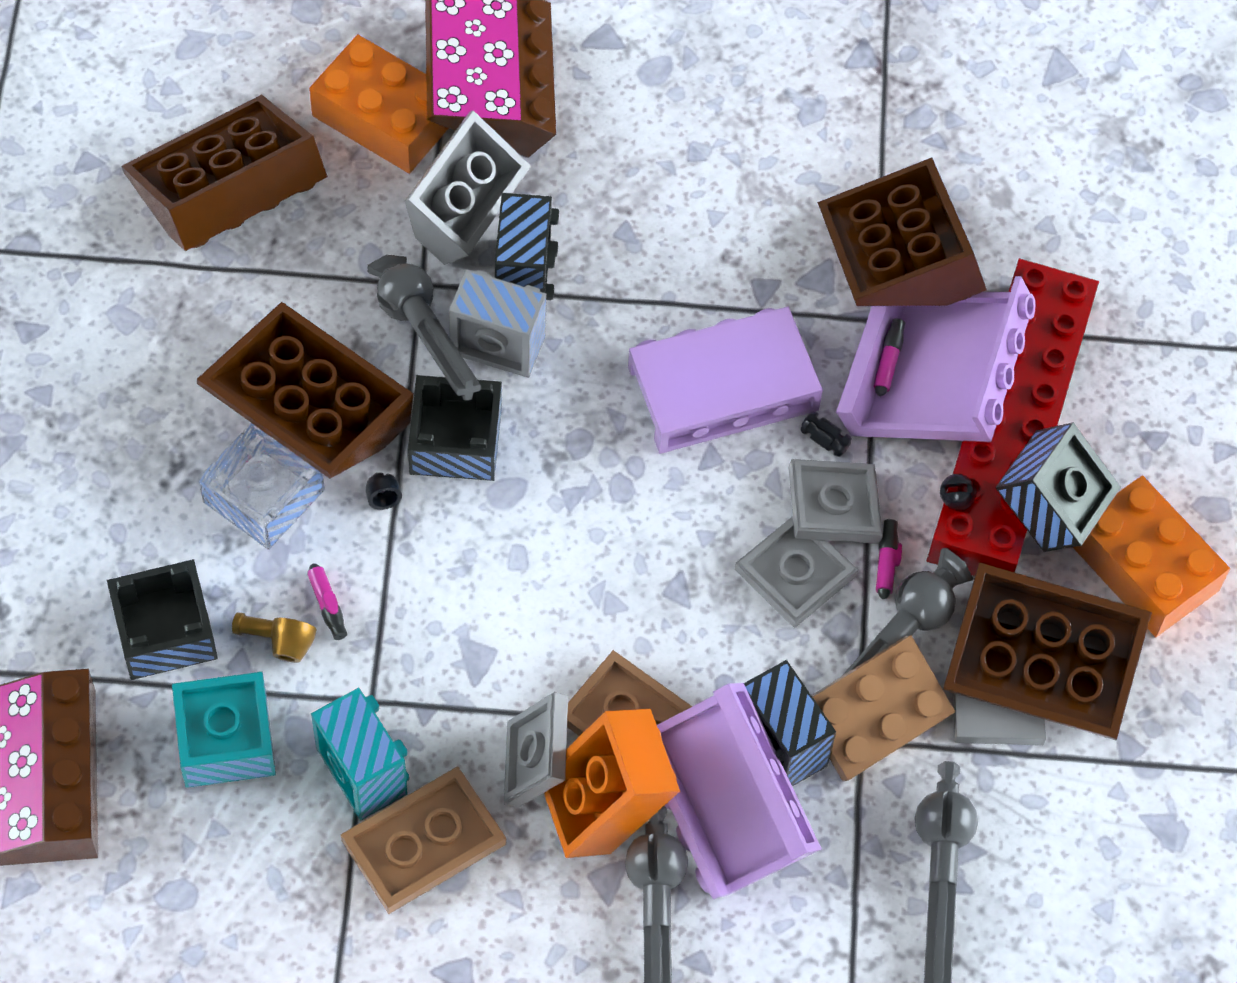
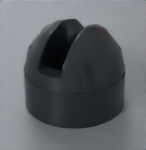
[366,472,402,510]
[940,474,977,511]

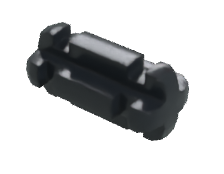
[800,411,852,457]

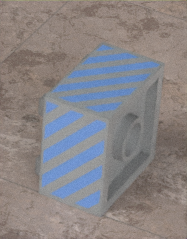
[449,269,546,378]

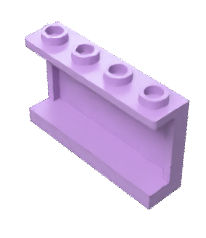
[628,306,823,454]
[657,683,822,899]

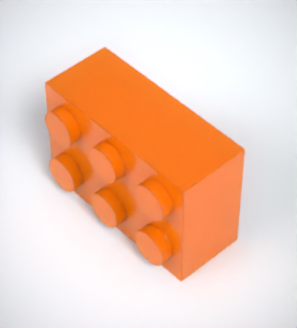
[309,34,449,174]
[1073,475,1231,638]
[544,709,680,858]

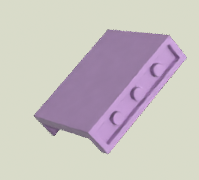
[836,276,1035,442]

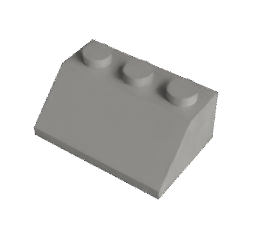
[405,111,531,265]

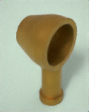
[232,612,317,663]

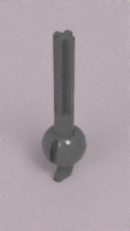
[367,255,481,401]
[842,548,973,676]
[914,761,978,983]
[625,806,688,983]

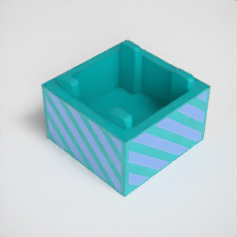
[172,671,276,788]
[311,687,410,821]

